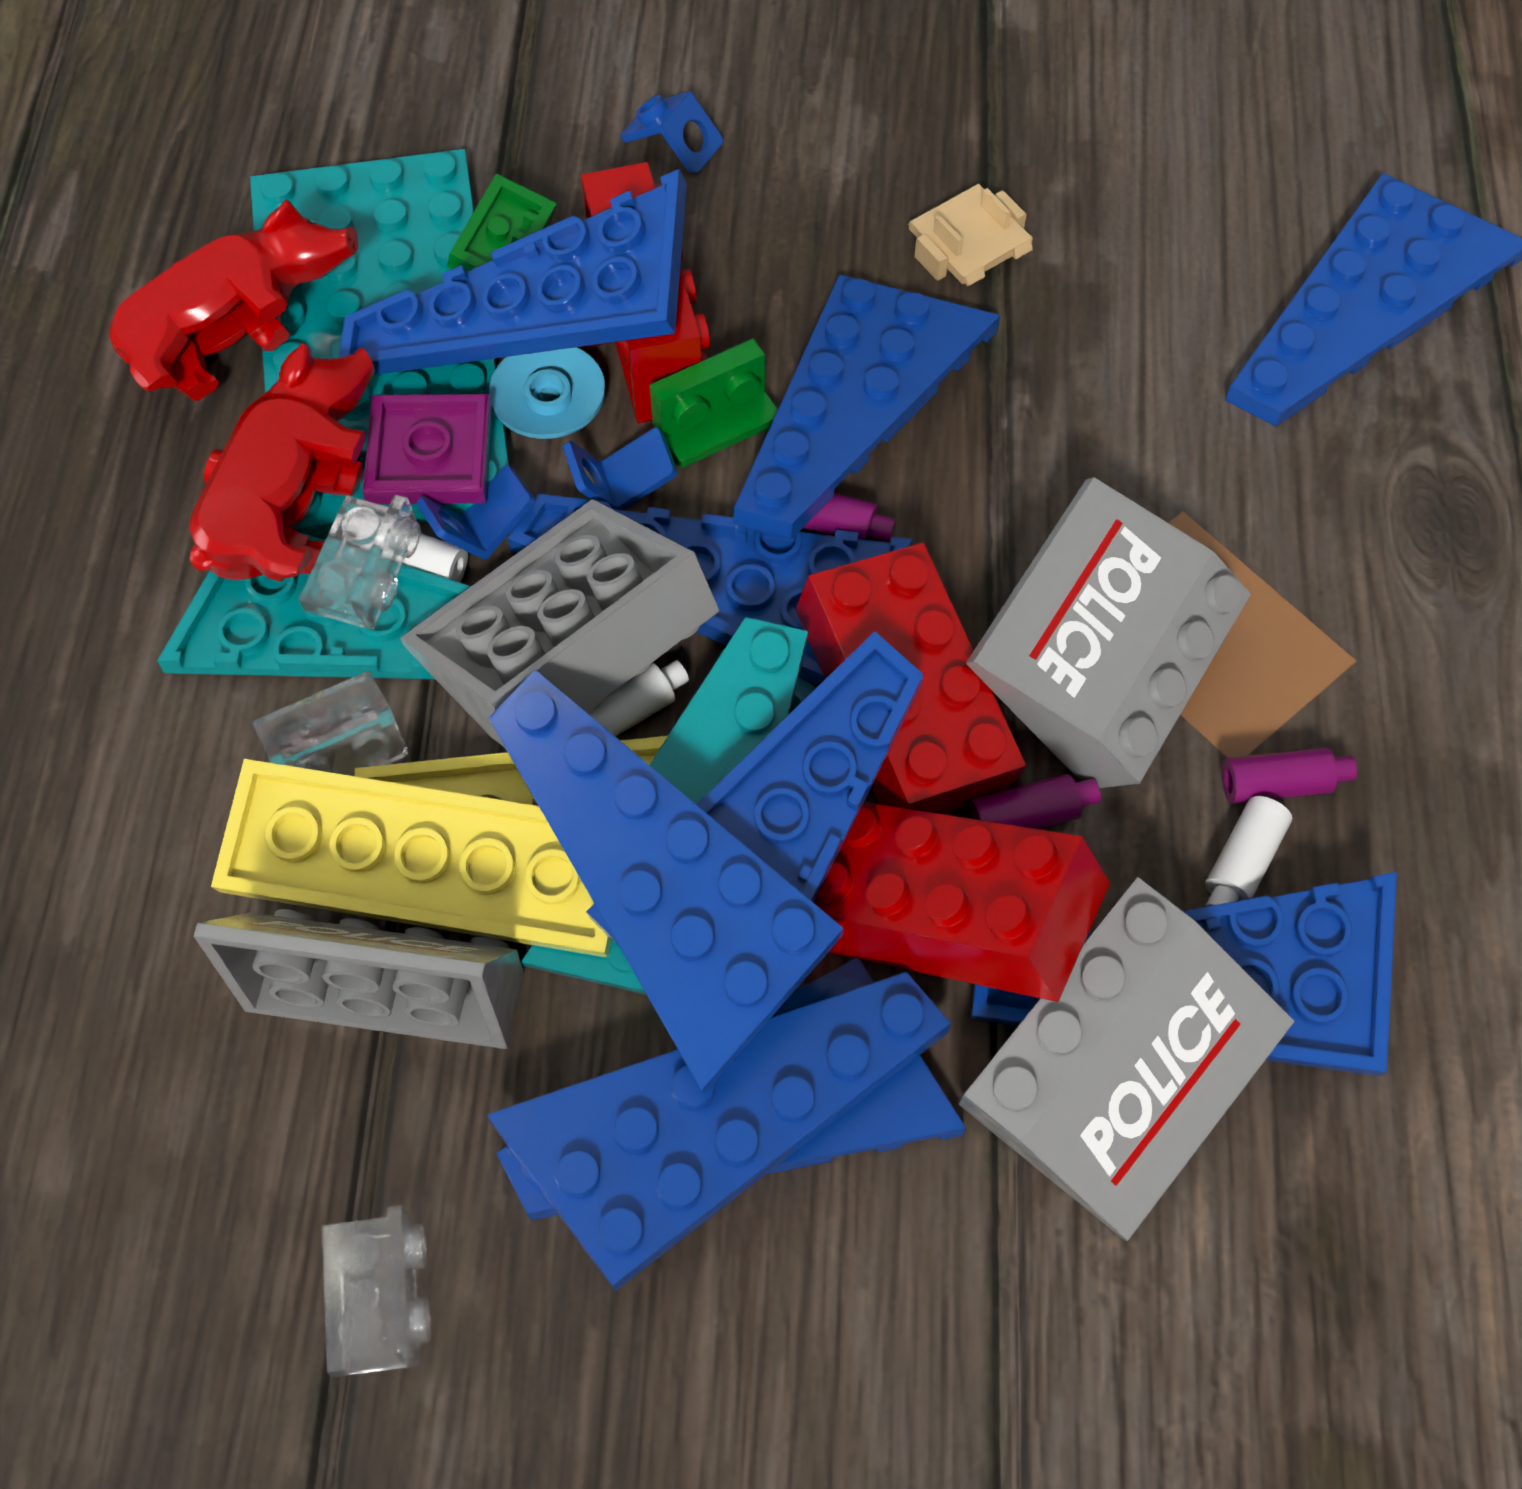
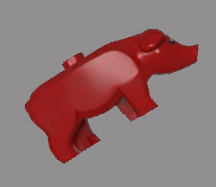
[109,199,358,401]
[189,343,375,582]

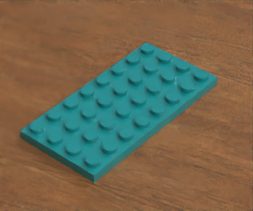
[250,149,510,539]

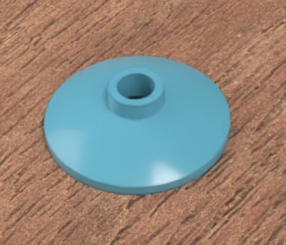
[489,347,605,439]

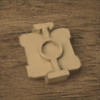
[908,184,1033,286]

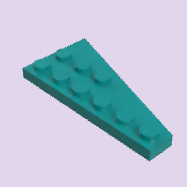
[157,532,471,679]
[521,617,808,995]

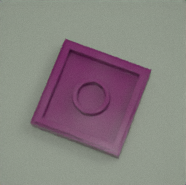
[362,394,492,504]

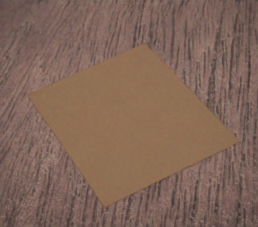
[1169,511,1357,758]

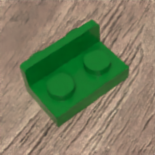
[447,173,557,271]
[650,338,778,467]

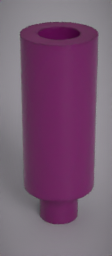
[802,493,897,543]
[1222,747,1357,804]
[968,774,1101,829]

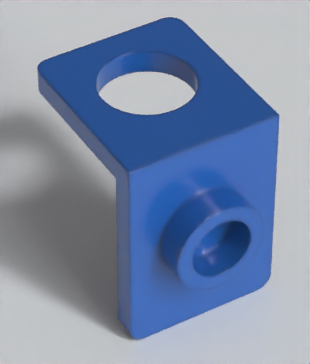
[620,91,723,174]
[563,428,677,510]
[416,465,536,561]

